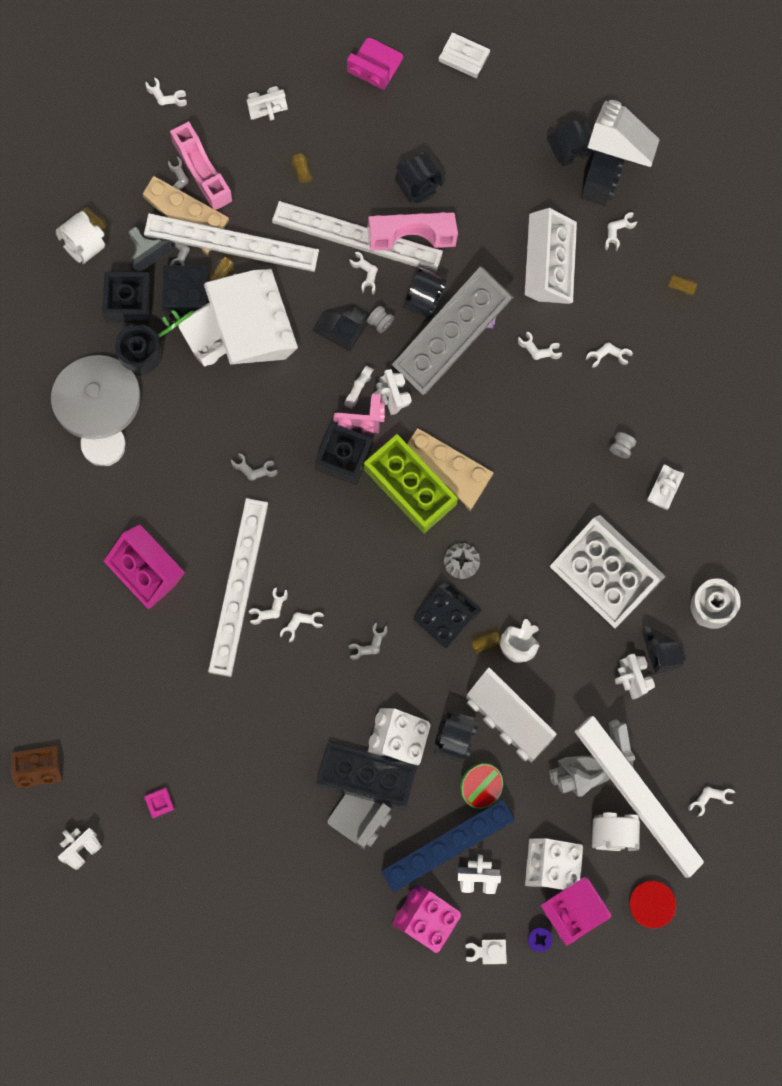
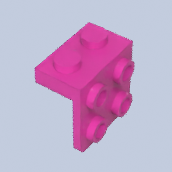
[347,38,403,90]
[540,877,611,946]
[391,884,461,953]

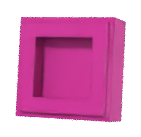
[144,788,175,819]

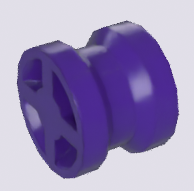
[527,928,552,952]

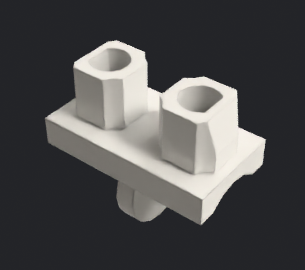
[246,86,288,121]
[373,369,412,415]
[647,464,684,510]
[615,654,655,700]
[58,828,102,870]
[458,854,501,894]

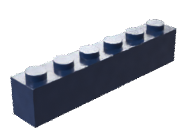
[381,800,515,893]

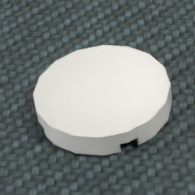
[81,431,126,466]

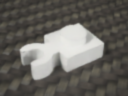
[465,940,507,964]

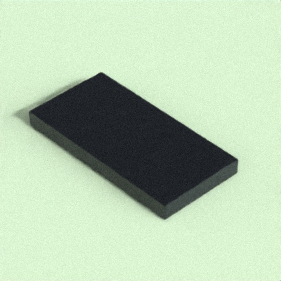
[316,742,417,810]

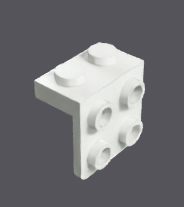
[178,303,226,367]
[368,708,430,765]

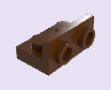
[11,745,62,788]

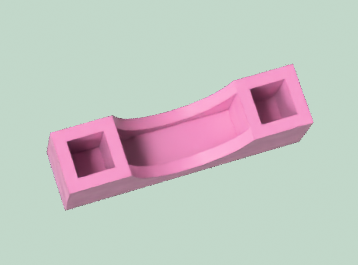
[170,121,232,210]
[367,212,458,251]

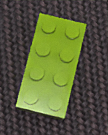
[364,434,458,534]

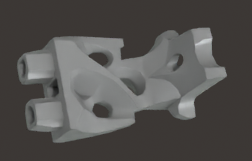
[549,719,635,796]

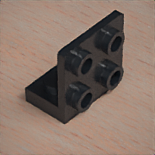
[414,581,481,648]

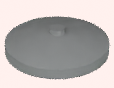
[51,355,140,439]

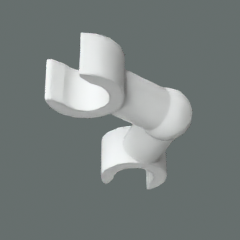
[146,78,187,107]
[605,213,637,251]
[350,252,378,295]
[518,332,562,360]
[586,342,633,367]
[344,366,374,409]
[249,587,288,625]
[280,612,324,642]
[688,787,735,817]

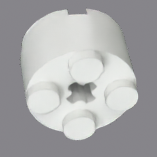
[56,211,105,264]
[690,579,741,629]
[592,813,640,851]

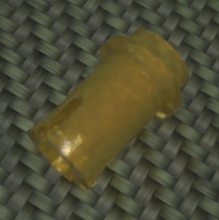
[291,154,312,183]
[82,207,107,232]
[209,257,234,281]
[669,274,698,296]
[471,631,500,654]

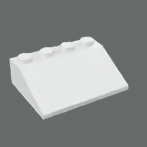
[588,100,660,167]
[204,269,298,364]
[550,515,666,628]
[466,668,557,763]

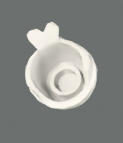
[500,619,539,663]

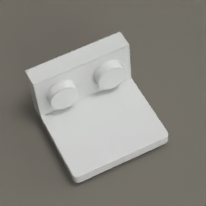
[525,839,583,890]

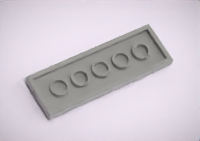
[392,267,514,395]

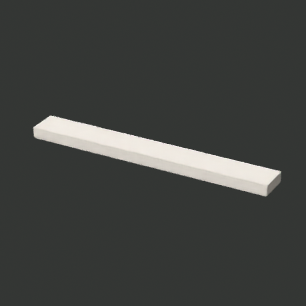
[272,201,443,273]
[144,213,319,272]
[208,498,268,677]
[574,716,704,878]

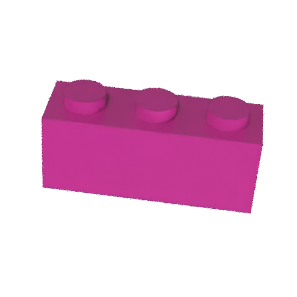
[104,525,185,609]

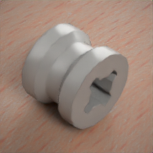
[367,305,394,333]
[609,432,637,459]

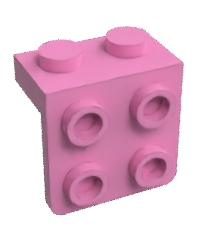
[334,394,385,435]

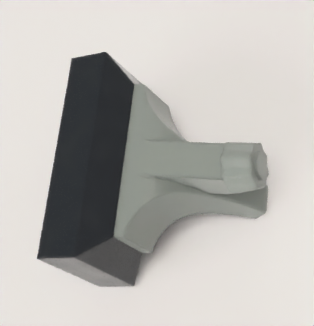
[129,227,174,272]

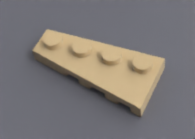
[143,176,229,256]
[407,428,494,512]

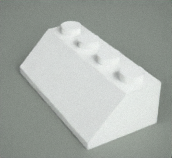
[525,208,577,304]

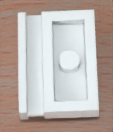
[439,32,490,79]

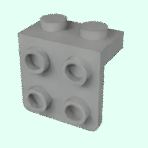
[328,794,392,849]

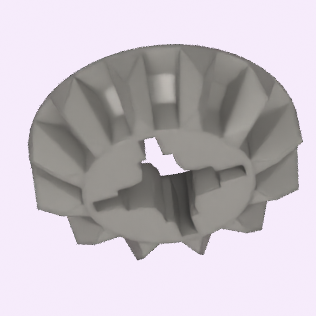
[444,543,480,579]

